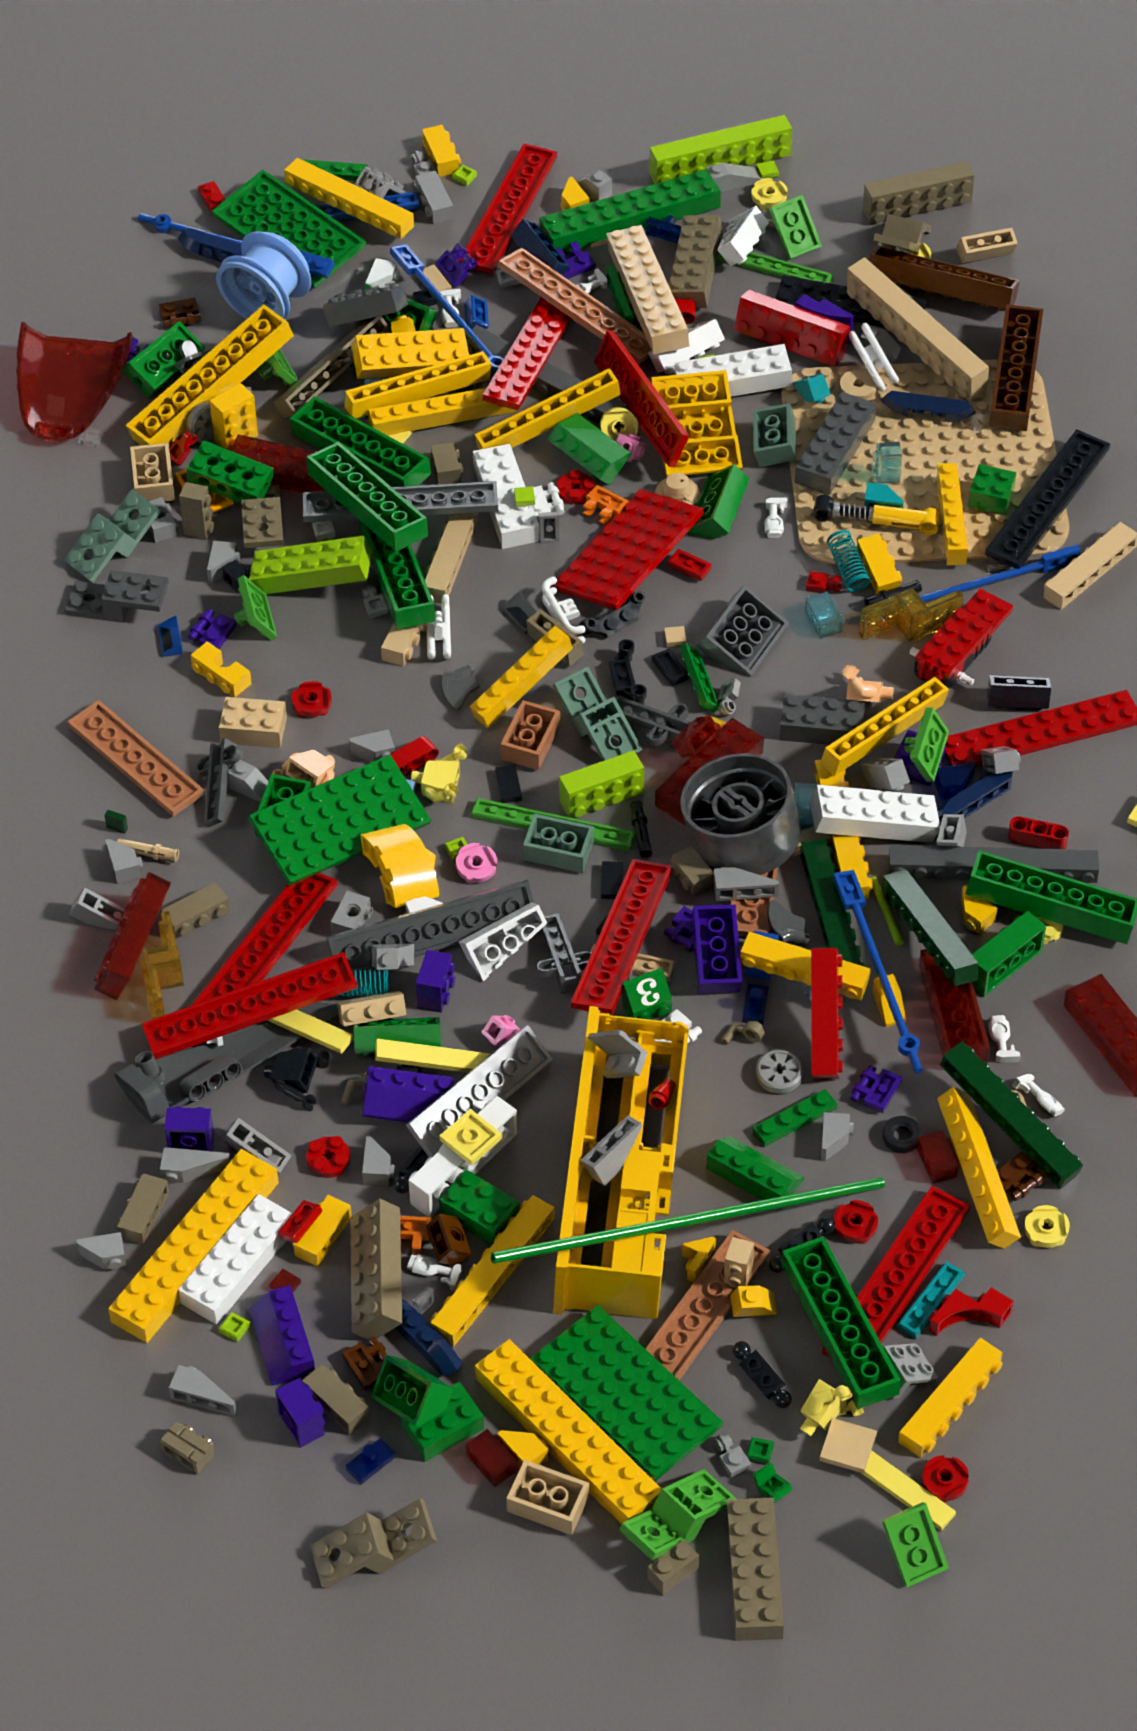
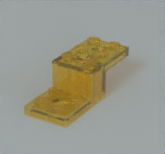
[859,588,963,642]
[140,911,184,1018]

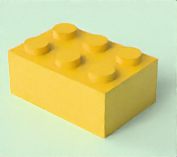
[210,383,258,451]

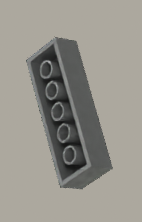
[795,392,877,495]

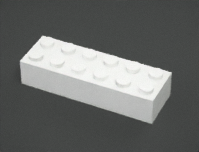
[674,344,792,397]
[473,444,540,549]
[810,785,940,843]
[409,1096,517,1217]
[178,1194,293,1325]

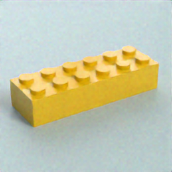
[351,328,469,379]

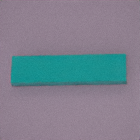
[897,1261,965,1339]

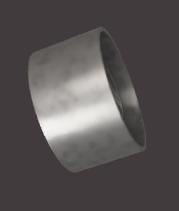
[681,753,802,875]

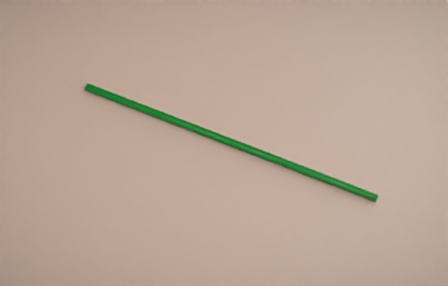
[490,1177,885,1264]

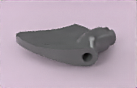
[442,664,480,711]
[767,900,810,945]

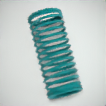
[827,530,870,591]
[333,969,389,997]

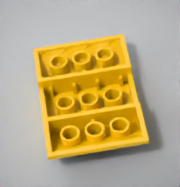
[651,370,743,477]

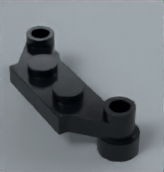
[578,591,645,639]
[609,639,647,705]

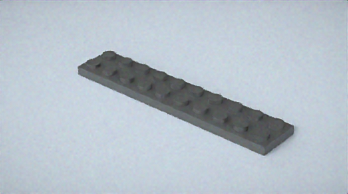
[303,481,498,523]
[327,880,534,974]

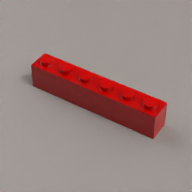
[811,948,843,1080]

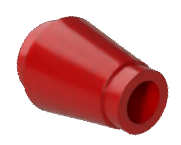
[649,1078,676,1110]

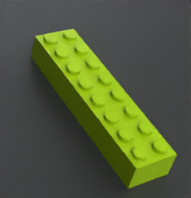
[650,115,792,184]

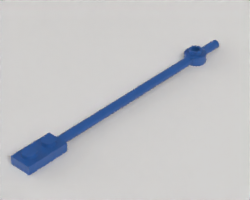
[138,213,335,278]
[390,244,504,374]
[861,545,1081,621]
[833,870,923,1074]

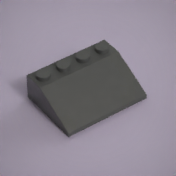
[696,585,789,677]

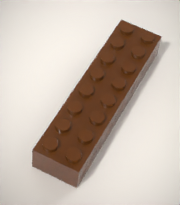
[869,246,1020,311]
[989,304,1043,431]

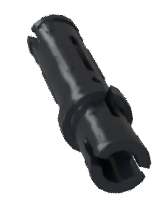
[864,580,922,610]
[630,801,653,858]

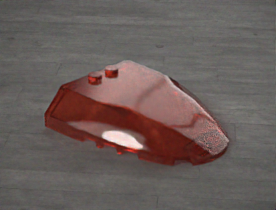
[16,322,133,442]

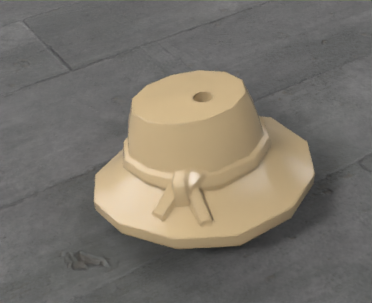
[655,473,700,505]

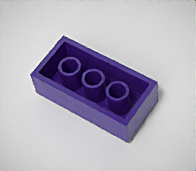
[692,904,742,994]

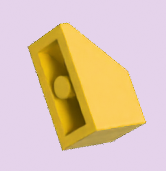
[560,177,589,211]
[391,315,416,333]
[961,885,997,935]
[872,974,906,1027]
[730,1285,777,1317]
[497,1430,549,1468]

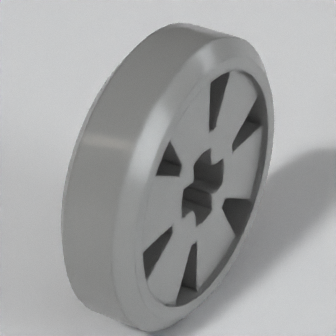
[186,401,214,443]
[756,1050,803,1094]

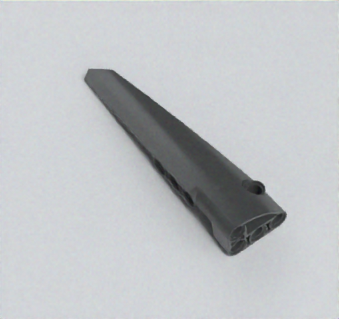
[115,1002,339,1124]

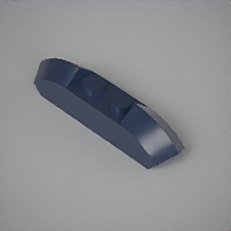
[178,228,242,262]
[880,391,976,421]
[937,771,1013,826]
[395,1299,463,1377]

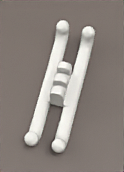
[848,323,899,392]
[542,577,586,643]
[427,594,451,660]

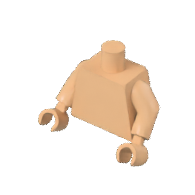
[842,665,894,702]
[272,750,335,788]

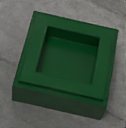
[104,810,128,834]

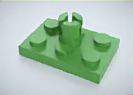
[769,195,822,260]
[256,349,298,386]
[234,575,277,641]
[904,707,949,782]
[881,1502,949,1587]

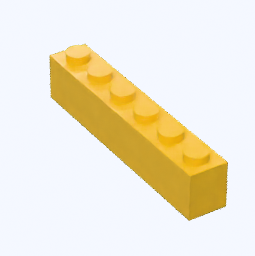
[936,463,968,565]
[470,626,573,729]
[740,932,870,1000]
[898,1338,1003,1458]

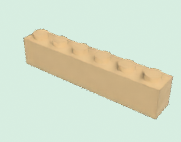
[425,512,478,603]
[1043,522,1137,610]

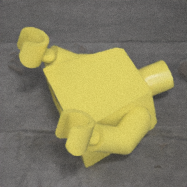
[411,744,467,804]
[800,1379,864,1437]

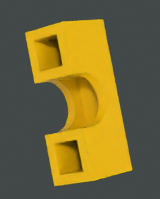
[190,641,252,697]

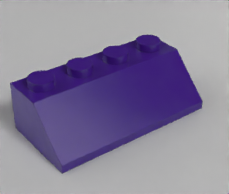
[362,1066,454,1123]
[248,1285,315,1386]

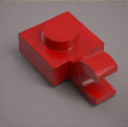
[169,431,198,465]
[806,571,842,593]

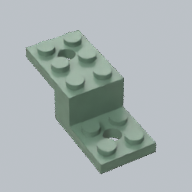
[64,489,161,583]
[552,667,643,761]

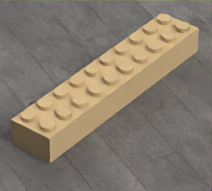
[606,225,690,355]
[847,257,989,402]

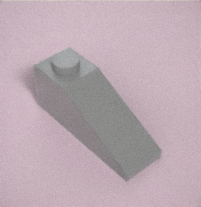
[706,163,762,192]
[713,867,779,901]
[69,887,139,935]
[581,1115,643,1186]
[221,1118,292,1173]
[160,1147,230,1184]
[169,1365,237,1417]

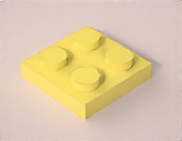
[440,1109,502,1166]

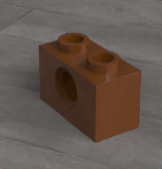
[426,1213,472,1265]

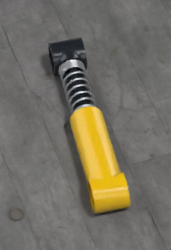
[813,494,940,535]

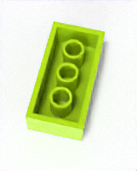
[559,750,644,818]

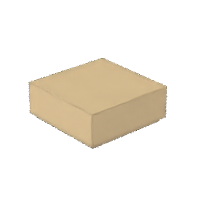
[664,626,686,647]

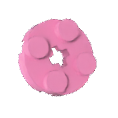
[455,843,497,884]

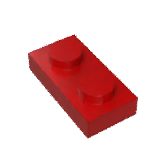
[197,181,226,213]
[668,549,712,581]
[277,1200,323,1243]

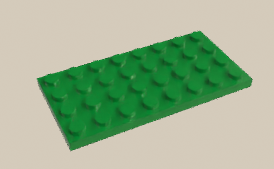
[212,169,366,289]
[248,755,431,886]
[531,1305,723,1482]

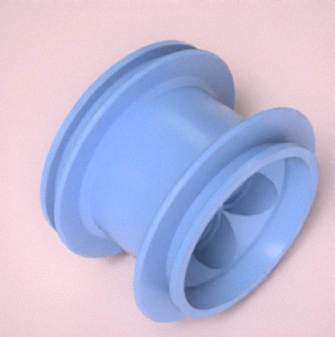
[216,231,311,319]

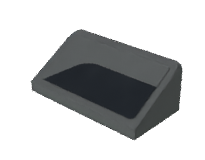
[502,592,537,634]

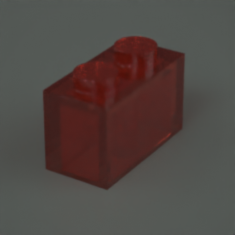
[671,715,721,758]
[916,1130,960,1184]
[466,1429,517,1487]

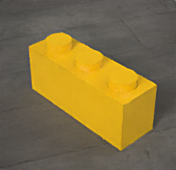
[422,125,461,177]
[856,533,902,594]
[293,1195,352,1267]

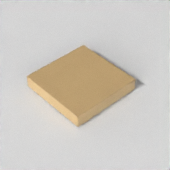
[819,1418,877,1474]

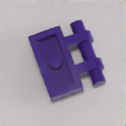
[188,609,237,649]
[664,906,694,952]
[850,1065,902,1113]

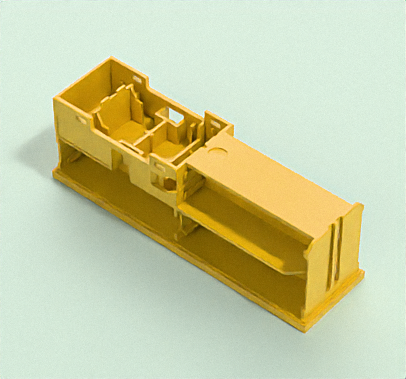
[553,1006,689,1319]

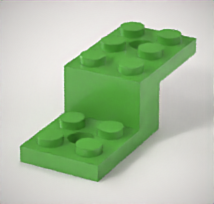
[619,1469,737,1560]

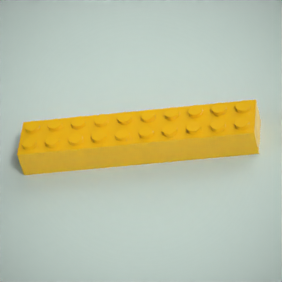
[126,304,294,446]
[108,1149,279,1343]
[475,1339,662,1525]

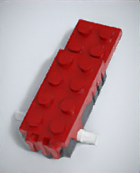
[909,588,1014,689]

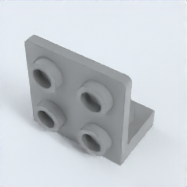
[354,166,407,198]
[588,1030,647,1079]
[883,1343,938,1399]

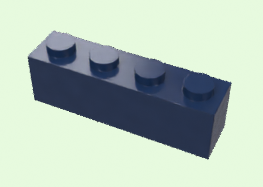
[511,218,570,276]

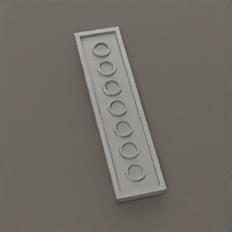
[406,1025,553,1157]

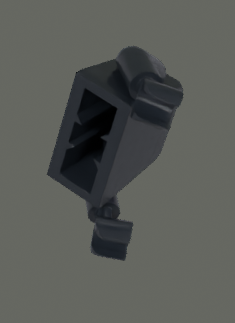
[264,1046,330,1111]

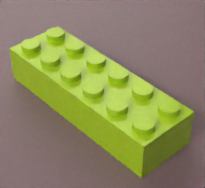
[249,535,372,594]

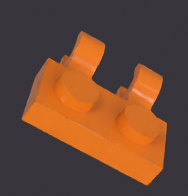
[583,485,629,525]
[400,1216,431,1255]

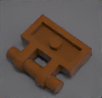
[159,297,201,328]
[997,1151,1048,1201]
[342,1337,387,1391]

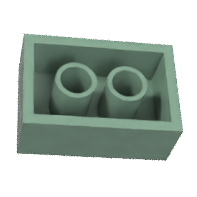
[753,403,797,467]
[523,813,594,873]

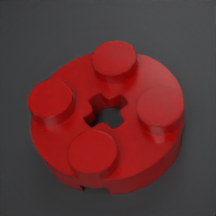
[556,469,595,505]
[291,681,332,717]
[306,1136,351,1178]
[834,1200,878,1244]
[922,1455,969,1503]

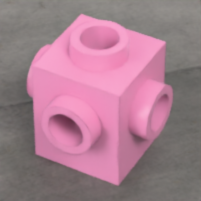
[616,433,646,462]
[481,1015,520,1047]

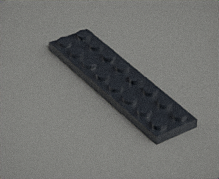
[775,275,927,327]

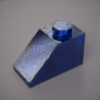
[934,762,976,800]

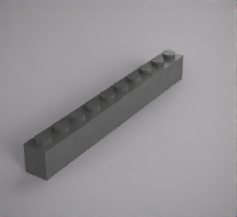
[465,325,627,429]
[888,845,1099,883]

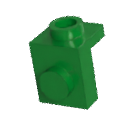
[753,1462,793,1503]

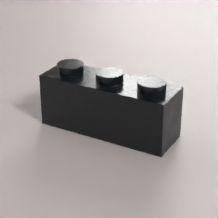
[987,675,1051,710]

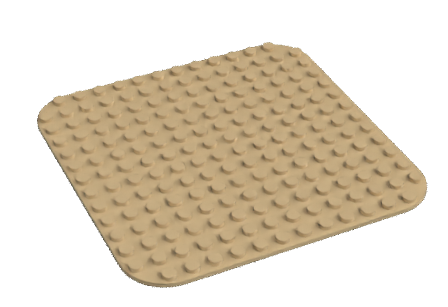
[781,359,1069,565]

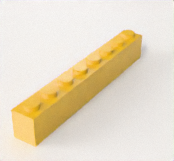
[284,158,414,239]
[344,351,491,419]
[475,368,621,450]
[368,388,517,435]
[820,677,949,776]
[814,760,873,899]
[937,1087,1021,1249]
[430,1195,555,1347]

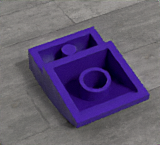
[795,294,854,344]

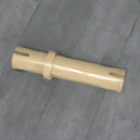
[117,838,179,862]

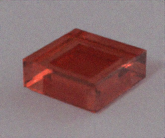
[269,1268,301,1292]

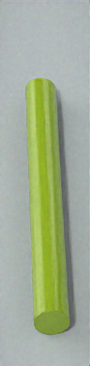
[871,877,904,946]

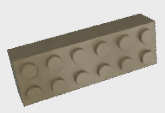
[863,161,975,225]
[669,215,723,308]
[350,1199,402,1340]
[726,1498,784,1641]

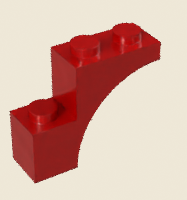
[929,1287,1014,1336]

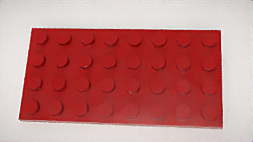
[553,489,704,610]

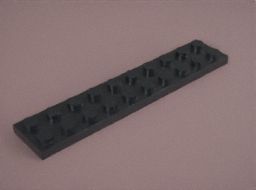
[985,429,1110,569]

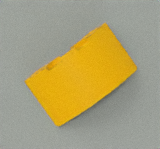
[361,824,439,908]

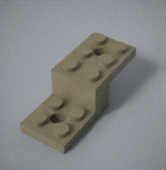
[873,214,932,255]
[241,485,284,548]
[310,1498,437,1589]

